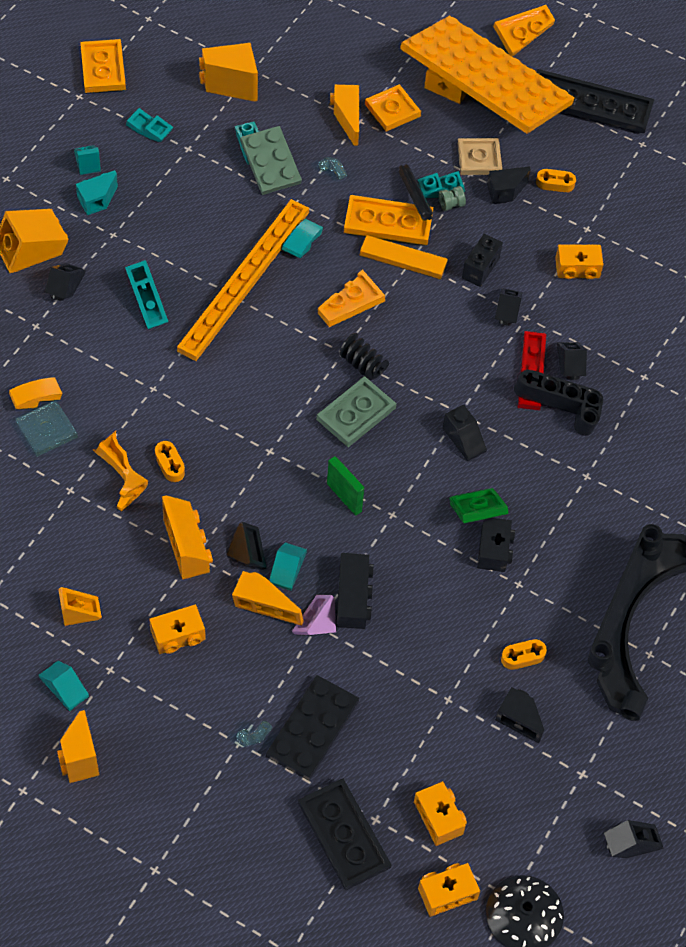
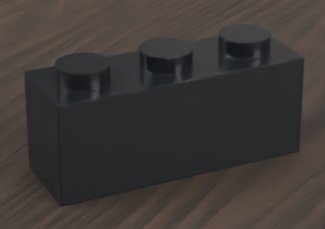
[336,553,374,629]

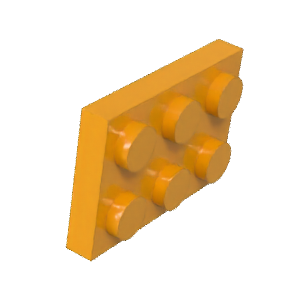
[80,39,126,93]

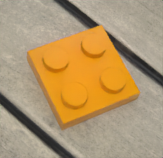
[365,84,421,131]

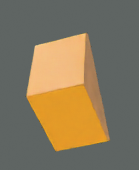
[58,587,102,626]

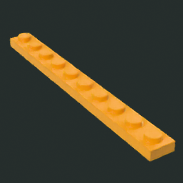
[177,199,309,361]

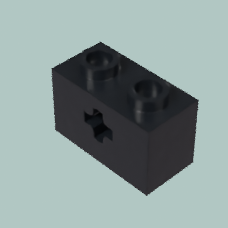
[462,234,503,287]
[477,518,515,572]

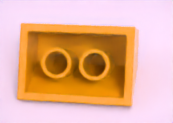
[162,495,213,580]

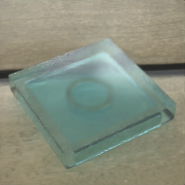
[15,400,78,457]

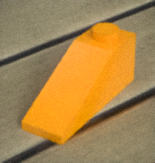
[330,84,359,146]
[232,571,304,626]

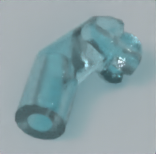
[319,157,348,180]
[236,721,272,747]

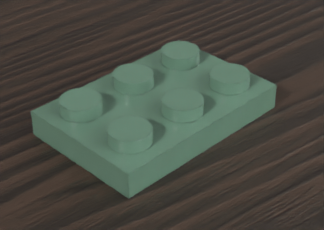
[240,126,302,195]
[316,376,397,448]

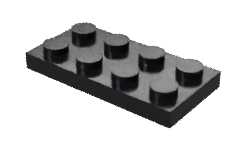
[266,675,359,781]
[298,778,392,891]

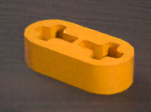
[536,169,576,192]
[155,441,185,482]
[501,639,547,670]

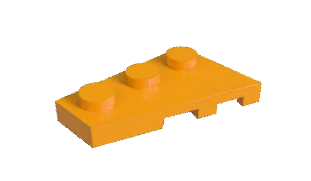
[493,5,555,57]
[318,269,385,327]

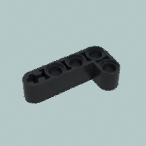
[514,369,603,436]

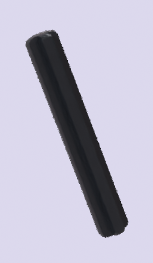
[399,164,433,221]

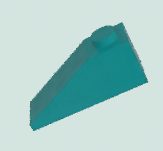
[125,260,169,329]

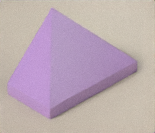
[292,595,336,635]

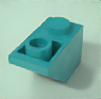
[76,170,118,215]

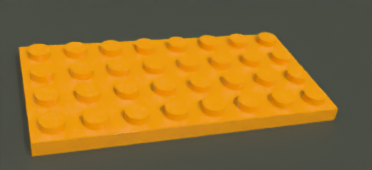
[400,15,575,134]

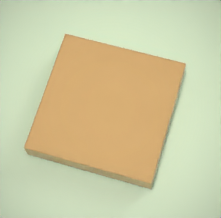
[457,138,502,175]

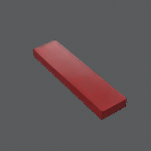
[518,331,546,410]

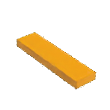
[360,235,448,279]

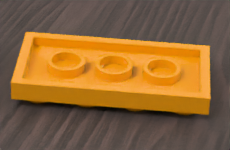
[344,195,434,245]

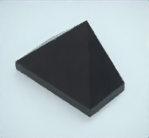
[226,522,267,570]

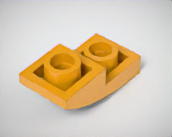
[9,377,62,409]

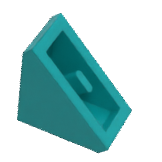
[74,145,101,175]
[269,543,307,591]
[39,661,89,711]

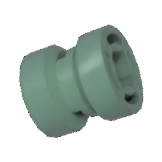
[439,186,466,211]

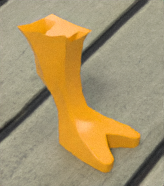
[93,431,148,511]

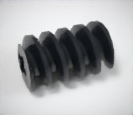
[340,333,389,381]

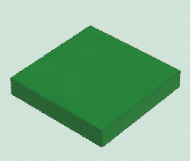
[327,456,365,516]
[450,488,508,523]

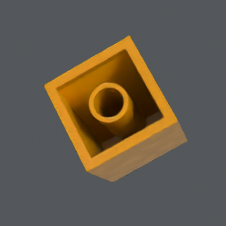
[199,43,258,101]
[0,209,69,273]

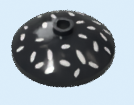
[486,875,564,947]

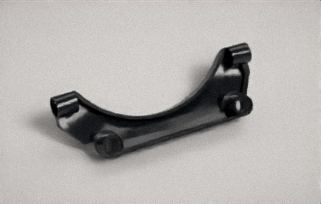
[588,524,686,721]

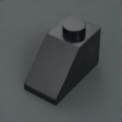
[487,166,531,204]
[45,263,86,301]
[495,288,523,326]
[557,342,587,380]
[442,404,487,461]
[495,687,544,743]
[604,820,664,858]

